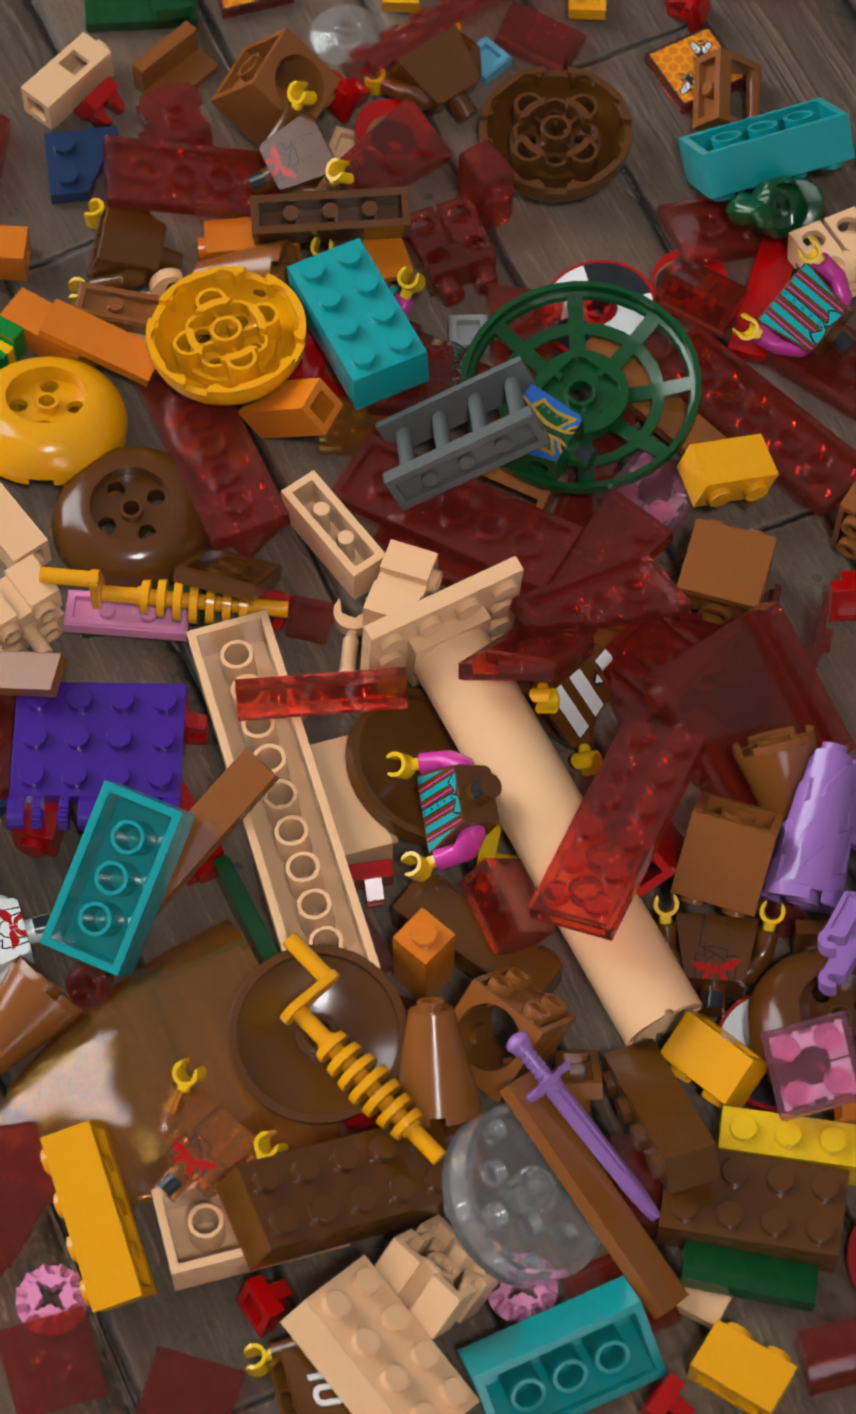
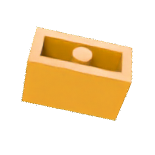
[676,434,779,507]
[660,1010,768,1109]
[687,1319,798,1414]

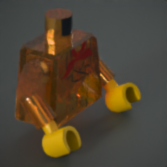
[154,1057,288,1203]

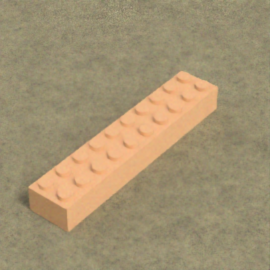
[186,609,381,970]

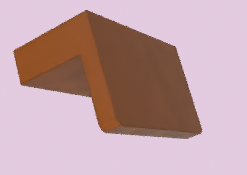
[132,21,218,112]

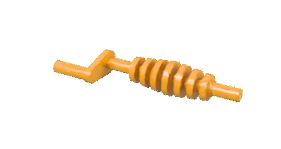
[39,566,289,624]
[280,932,447,1165]

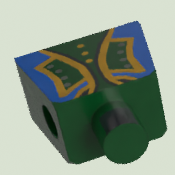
[501,384,598,481]

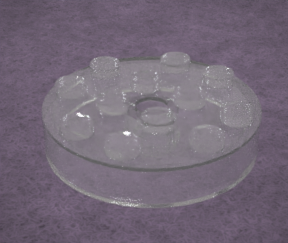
[442,1103,601,1288]

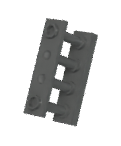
[375,356,550,511]

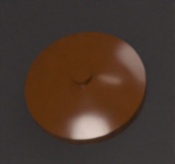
[345,688,460,846]
[228,944,407,1126]

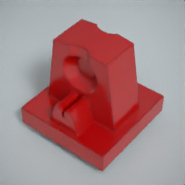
[664,0,712,34]
[327,69,371,124]

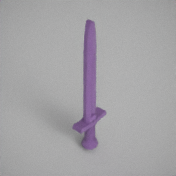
[506,1032,660,1221]

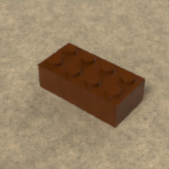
[655,1149,850,1273]

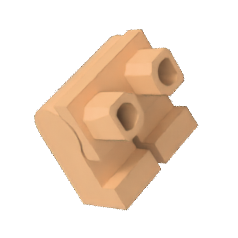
[787,206,856,298]

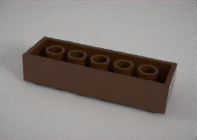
[216,1118,501,1271]

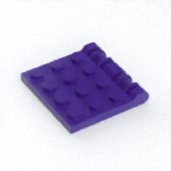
[6,682,188,830]

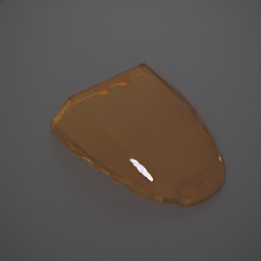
[0,919,342,1209]

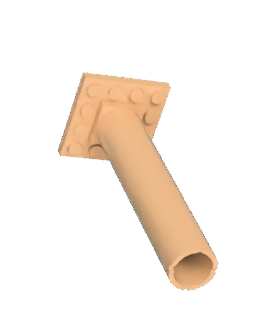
[358,556,702,1046]

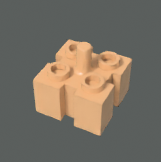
[363,539,443,625]
[0,554,65,653]
[374,1214,504,1340]

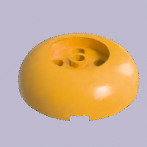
[146,266,307,406]
[0,356,128,486]

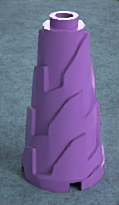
[760,742,855,915]

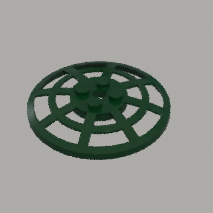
[460,281,701,494]

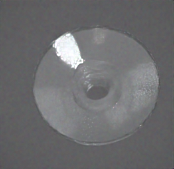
[310,5,384,67]

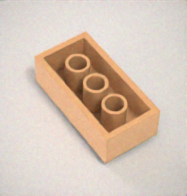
[151,1169,350,1291]
[280,1254,480,1414]

